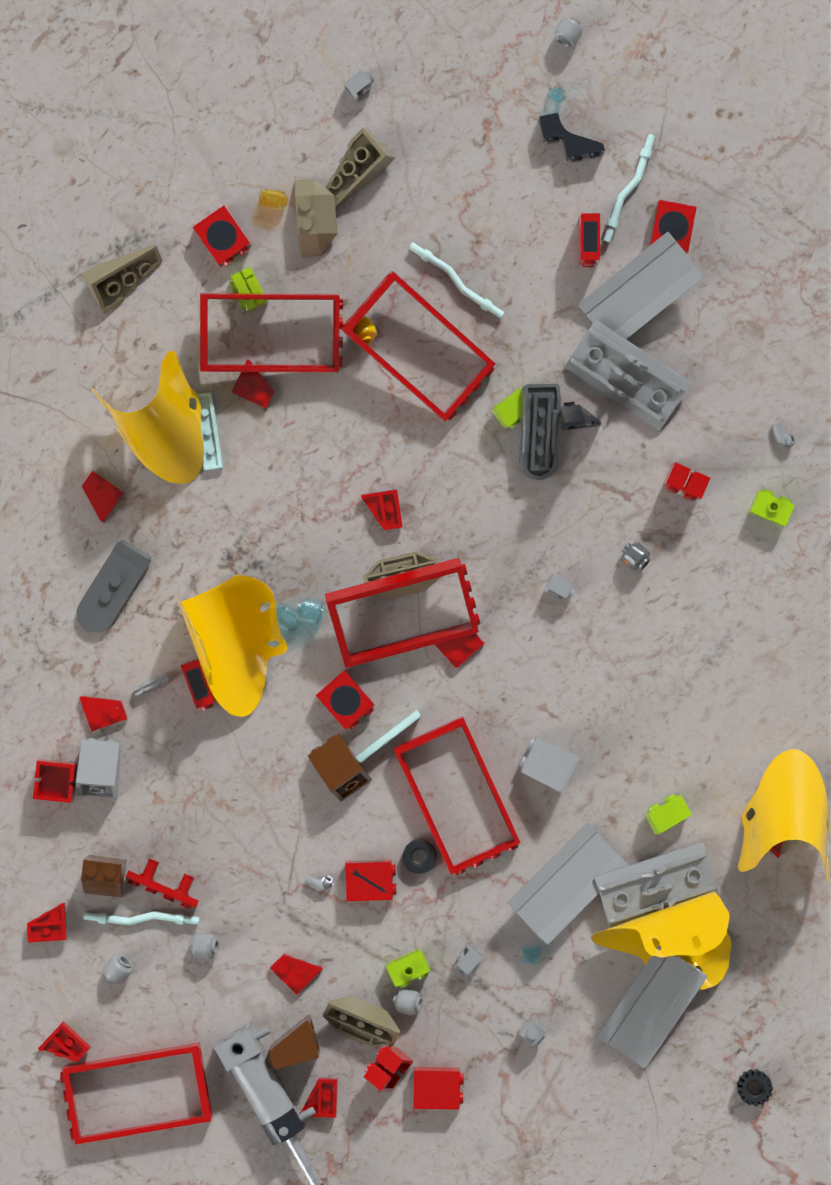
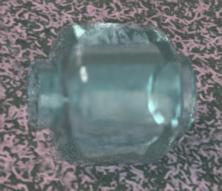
[296,597,326,624]
[276,603,300,631]

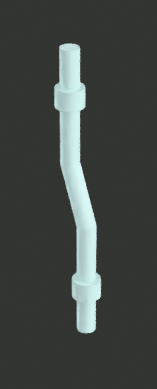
[603,134,656,243]
[408,242,504,318]
[83,911,200,926]

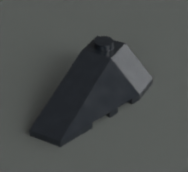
[560,402,601,431]

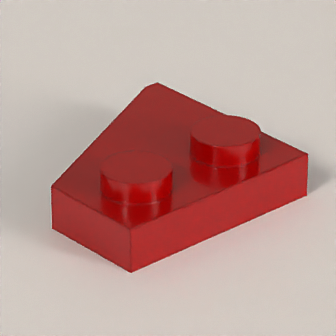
[270,953,323,995]
[300,1077,338,1118]

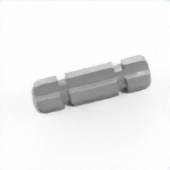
[133,673,170,697]

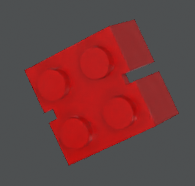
[663,462,711,502]
[33,759,78,803]
[363,1046,414,1092]

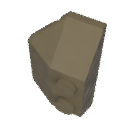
[295,179,338,257]
[363,552,441,599]
[323,996,400,1047]

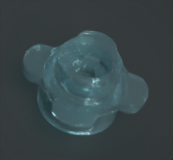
[548,86,567,103]
[520,945,541,966]

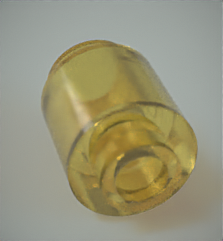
[259,188,288,210]

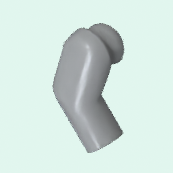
[772,423,796,447]
[305,875,334,891]

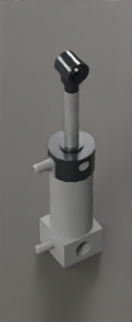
[214,1023,324,1185]

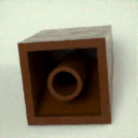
[308,734,372,802]
[81,855,127,898]
[267,1014,320,1070]

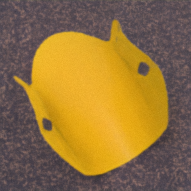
[90,350,204,484]
[178,574,287,717]
[738,749,830,884]
[591,891,732,990]

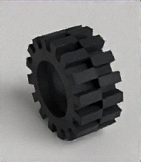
[737,1069,773,1106]

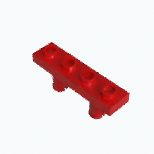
[126,858,199,910]

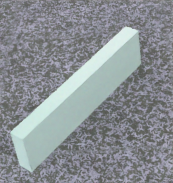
[193,392,223,471]
[356,710,421,762]

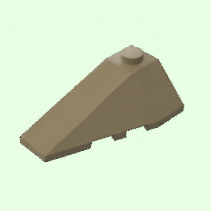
[326,127,395,208]
[81,245,162,313]

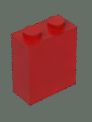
[413,1067,464,1110]

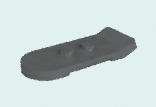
[519,384,561,480]
[77,539,151,632]

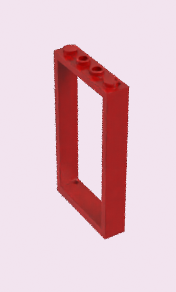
[340,271,496,422]
[200,293,343,372]
[325,558,481,668]
[393,716,521,876]
[60,1042,213,1145]

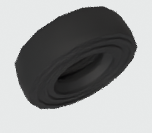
[402,839,437,874]

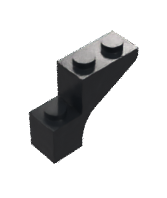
[539,113,605,163]

